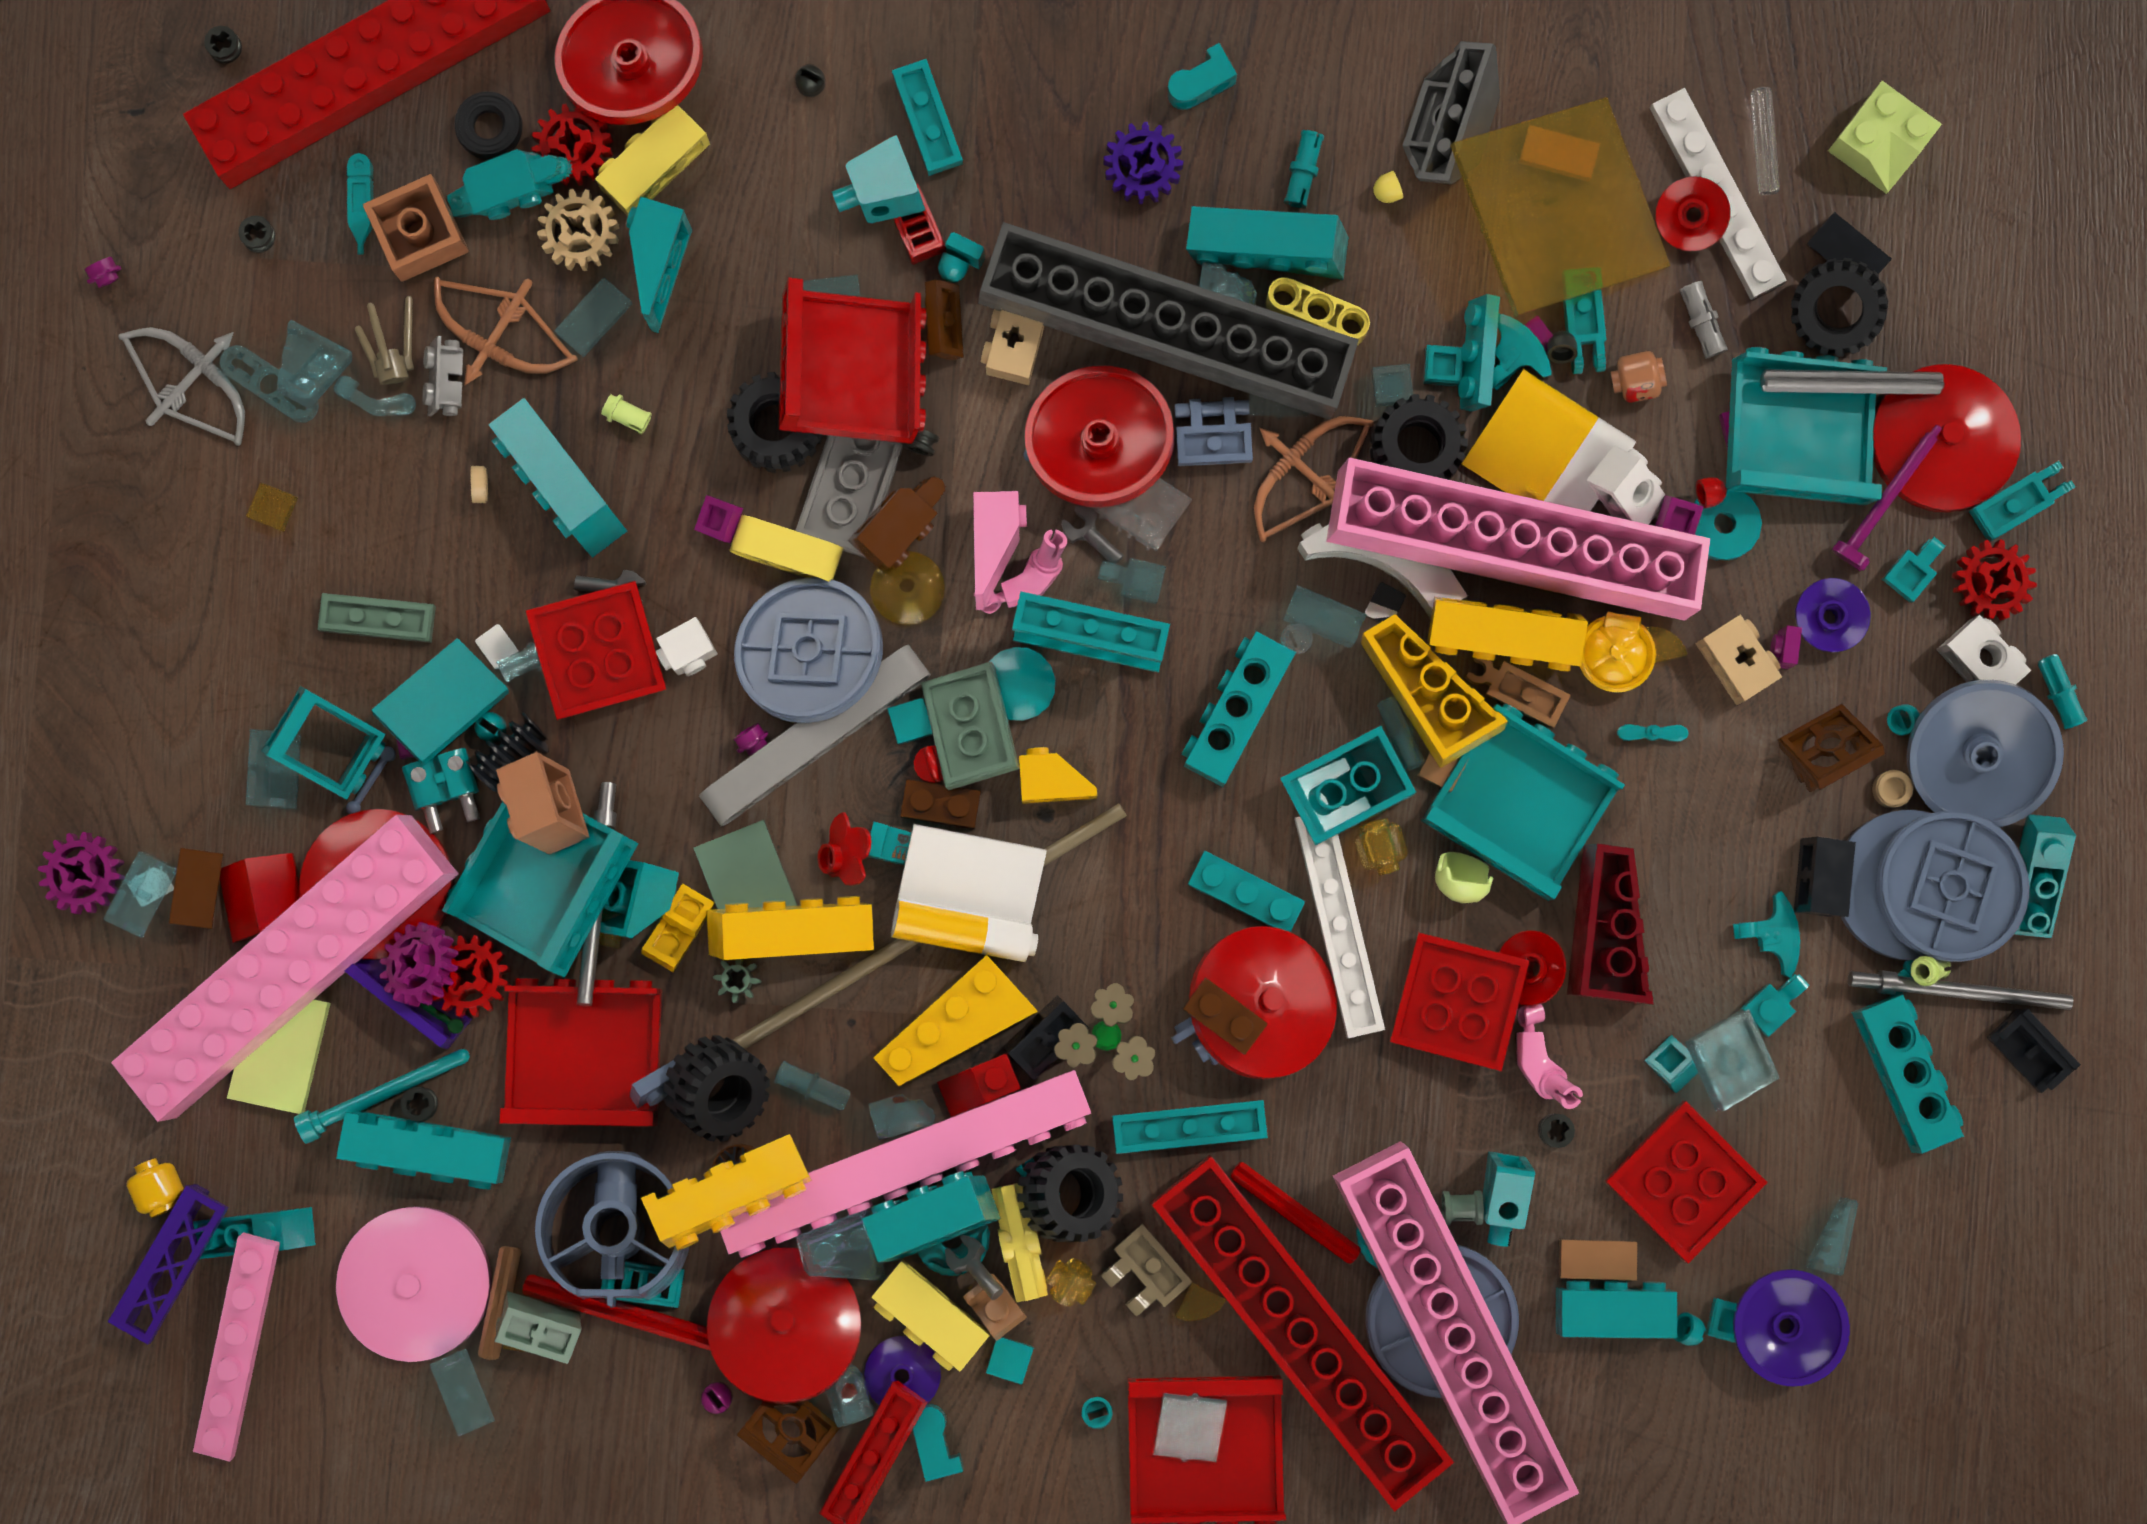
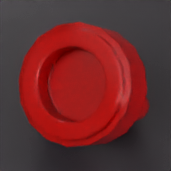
[914,745,944,783]

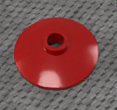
[1656,176,1731,251]
[1499,930,1566,1006]

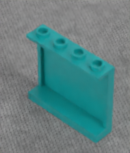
[1726,347,1887,505]
[1421,703,1625,901]
[442,801,639,977]

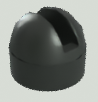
[795,64,825,97]
[1547,331,1578,364]

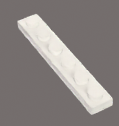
[1650,88,1787,300]
[1294,817,1385,1038]

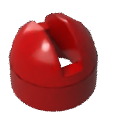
[1696,477,1727,509]

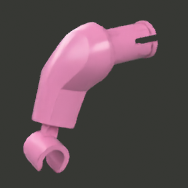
[974,530,1067,614]
[1516,1004,1583,1109]

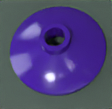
[1795,578,1871,652]
[864,1335,941,1405]

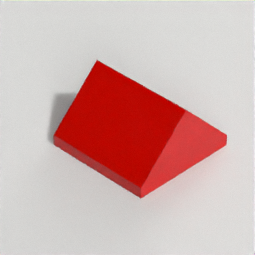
[220,853,300,943]

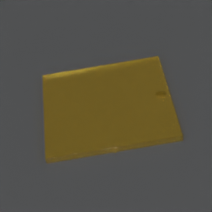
[1450,97,1671,317]

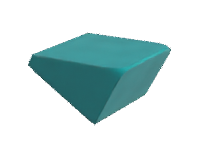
[1644,1035,1702,1093]

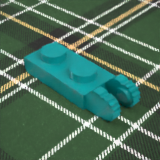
[1560,268,1607,374]
[1969,461,2076,542]

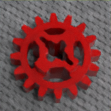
[531,104,613,186]
[1952,539,2037,621]
[432,935,510,1018]

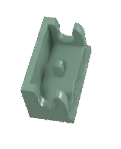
[494,1291,582,1364]

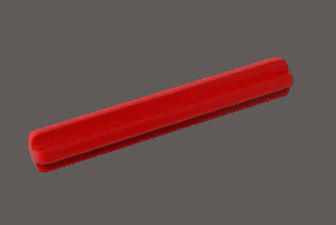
[1230,1162,1361,1264]

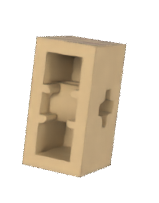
[981,309,1045,385]
[1695,614,1782,705]

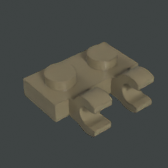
[1100,1224,1192,1317]

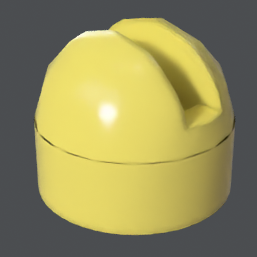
[1373,171,1403,203]

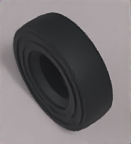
[455,91,522,160]

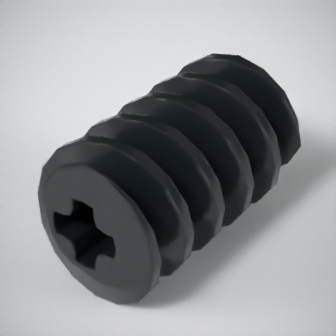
[466,711,549,793]

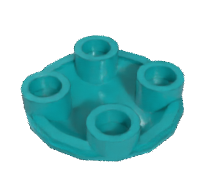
[989,647,1056,721]

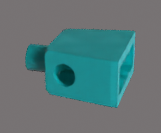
[832,135,926,223]
[1483,1151,1535,1247]

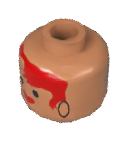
[1611,351,1667,403]

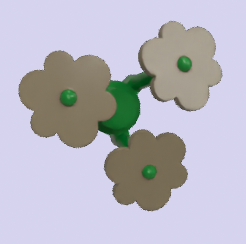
[1054,983,1155,1080]

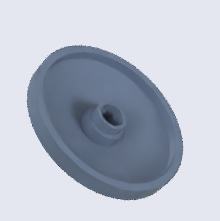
[1907,680,2064,827]

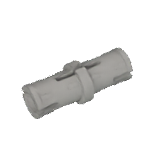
[1679,281,1728,359]

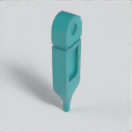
[347,153,373,255]

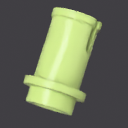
[601,394,652,435]
[1911,956,1951,986]

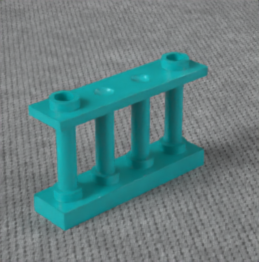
[1012,591,1170,673]

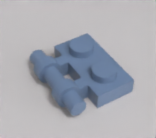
[1174,397,1253,466]

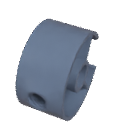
[535,1151,690,1308]

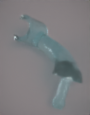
[334,376,416,416]

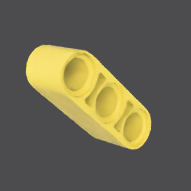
[1265,277,1370,345]
[729,515,843,582]

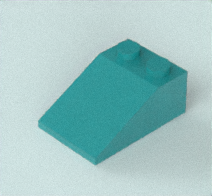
[626,197,692,333]
[1280,726,1417,846]

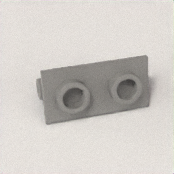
[422,336,463,417]

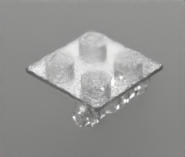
[1094,478,1193,552]

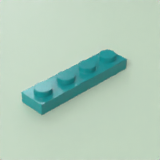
[1112,1100,1268,1154]

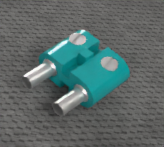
[402,748,480,834]

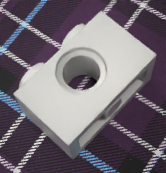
[1586,446,1665,525]
[1936,615,2031,685]

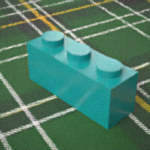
[1556,1281,1677,1339]

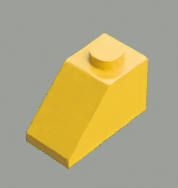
[1019,747,1097,804]

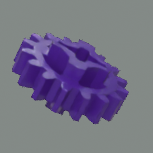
[1103,122,1183,204]

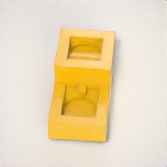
[641,884,715,972]

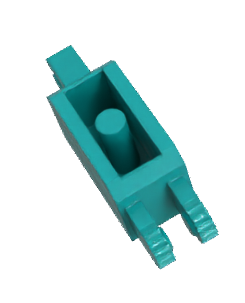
[447,149,573,220]

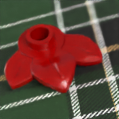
[817,812,872,886]

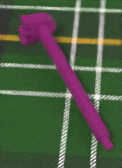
[1831,425,1942,572]

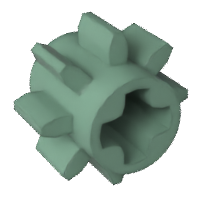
[713,959,762,1003]

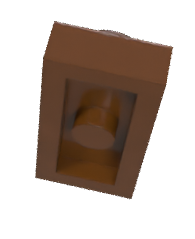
[925,279,964,360]
[901,779,981,829]
[1182,978,1268,1055]

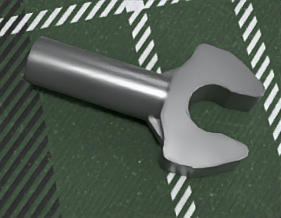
[1062,506,1124,566]
[574,570,646,604]
[945,1235,1004,1300]

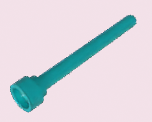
[294,1049,470,1144]

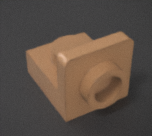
[963,1274,1027,1340]

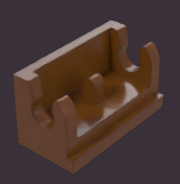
[169,848,224,929]

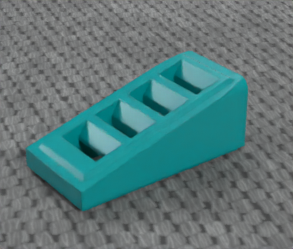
[601,1260,685,1308]

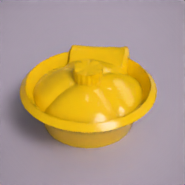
[1580,611,1656,692]

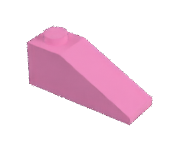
[973,491,1027,610]

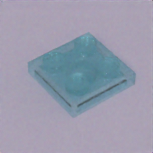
[1685,1009,1780,1111]

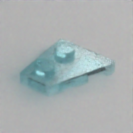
[277,320,352,409]
[796,1209,886,1280]

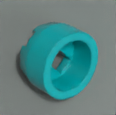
[938,252,970,283]
[1887,704,1921,735]
[475,712,507,743]
[1674,1312,1706,1346]
[1082,1397,1113,1429]

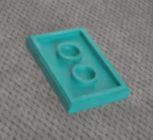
[371,638,509,766]

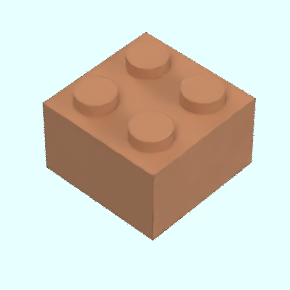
[362,174,469,282]
[496,752,590,855]

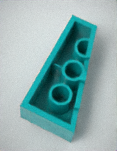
[1186,206,1349,280]
[488,398,627,558]
[336,1111,511,1190]

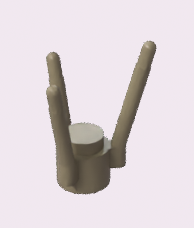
[355,296,414,385]

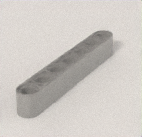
[699,644,931,827]

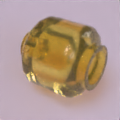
[1354,817,1409,876]

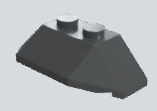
[1402,41,1500,184]

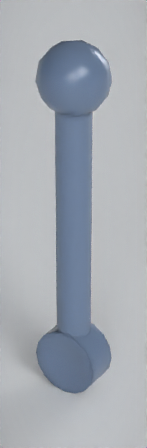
[346,746,396,814]

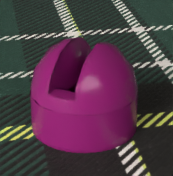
[701,1382,733,1414]

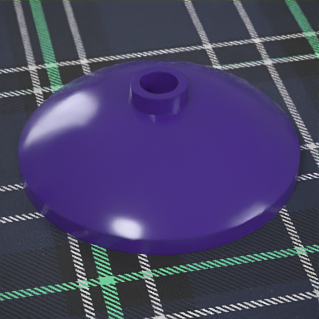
[1733,1269,1850,1387]

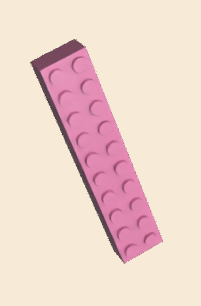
[1326,458,1710,621]
[111,815,459,1122]
[720,1070,1091,1258]
[1333,1141,1579,1524]

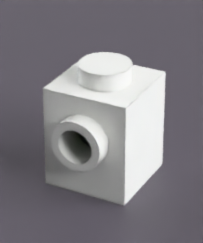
[656,617,718,676]

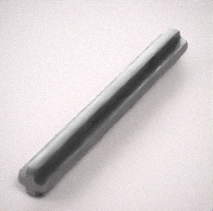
[1760,370,1944,394]

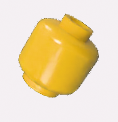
[127,1158,184,1218]

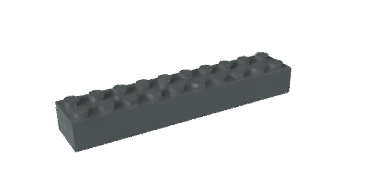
[978,222,1359,420]

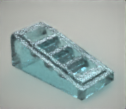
[1805,1197,1858,1276]

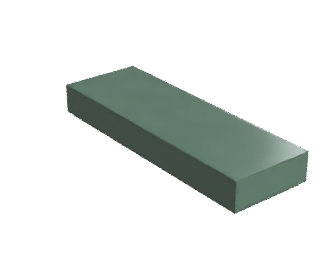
[317,593,436,643]

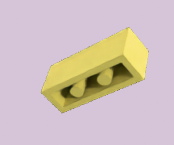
[595,105,710,216]
[872,1259,990,1372]

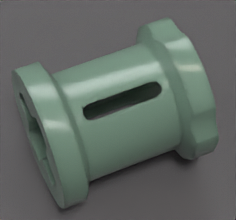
[1441,1190,1484,1225]

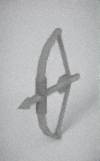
[118,327,245,446]

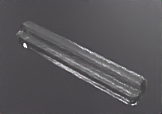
[1750,87,1780,195]

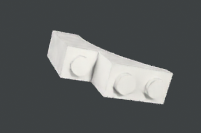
[1297,523,1468,620]

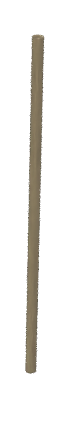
[733,803,1127,1049]

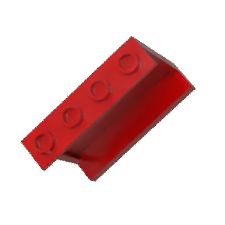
[779,277,926,444]
[499,978,662,1126]
[1128,1375,1286,1524]

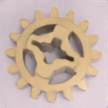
[537,189,619,271]

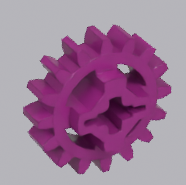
[38,832,125,914]
[380,922,459,1007]

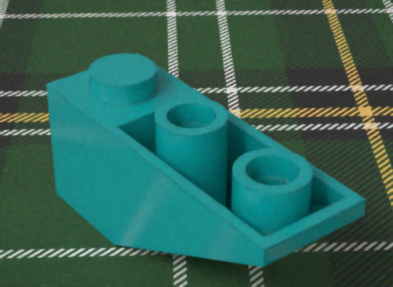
[2014,814,2076,938]
[193,1207,316,1259]

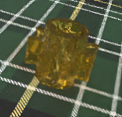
[1046,1258,1096,1307]

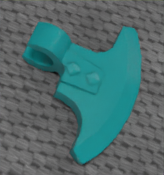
[1493,313,1552,390]
[1733,891,1801,978]

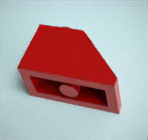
[937,1053,1021,1117]

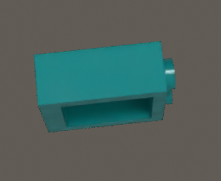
[262,686,386,800]

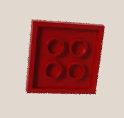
[525,581,666,720]
[1390,932,1530,1072]
[1604,1101,1768,1264]

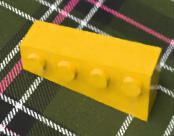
[1427,597,1588,671]
[1361,614,1508,768]
[707,896,874,960]
[874,955,1038,1086]
[641,1134,812,1250]

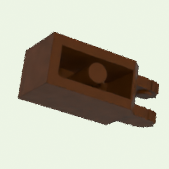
[848,476,946,571]

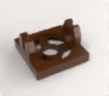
[1778,704,1885,792]
[737,1400,841,1484]

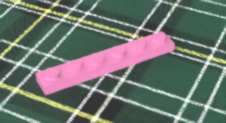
[193,1232,280,1462]

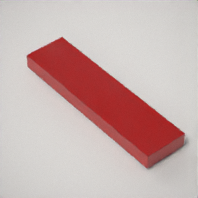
[819,1381,928,1524]

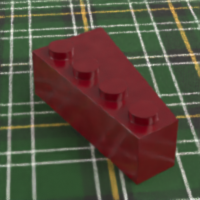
[1567,843,1654,1005]

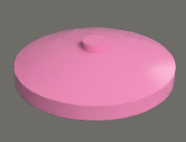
[336,1206,492,1362]

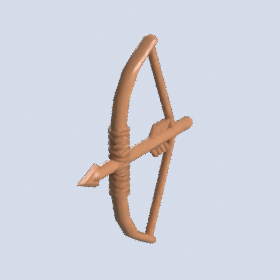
[434,277,578,386]
[1254,416,1374,542]

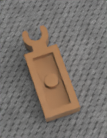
[1465,658,1571,730]

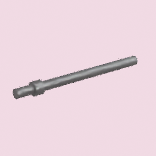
[576,782,617,1006]
[1848,971,2073,1010]

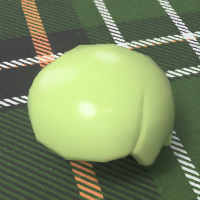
[1435,852,1493,903]

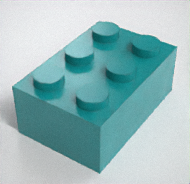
[862,1171,1001,1263]

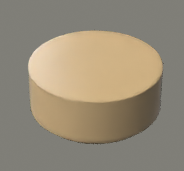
[471,466,488,503]
[1872,770,1913,808]

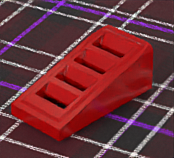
[893,183,946,265]

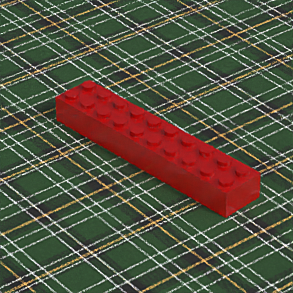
[183,0,551,189]
[1150,1155,1455,1512]

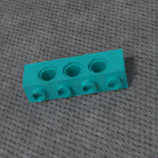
[1181,631,1296,787]
[1851,995,1964,1154]

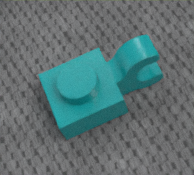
[1881,537,1945,603]
[1740,974,1810,1037]

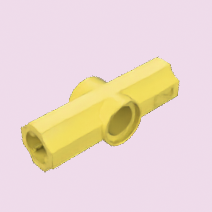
[991,1183,1048,1302]

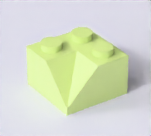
[1828,81,1942,194]

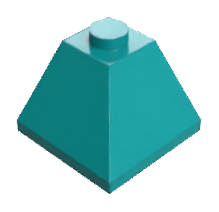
[600,860,679,938]

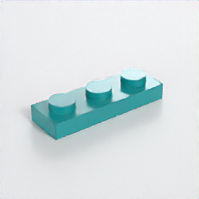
[892,59,963,176]
[1458,294,1500,412]
[1187,851,1306,932]

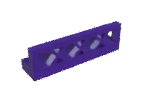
[344,959,472,1049]
[108,1184,229,1345]

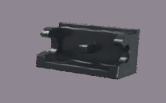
[1806,212,1892,275]
[1794,837,1856,917]
[1003,995,1089,1080]
[1987,1009,2081,1093]

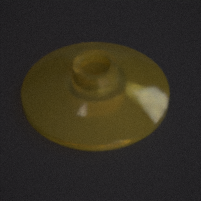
[870,551,945,625]

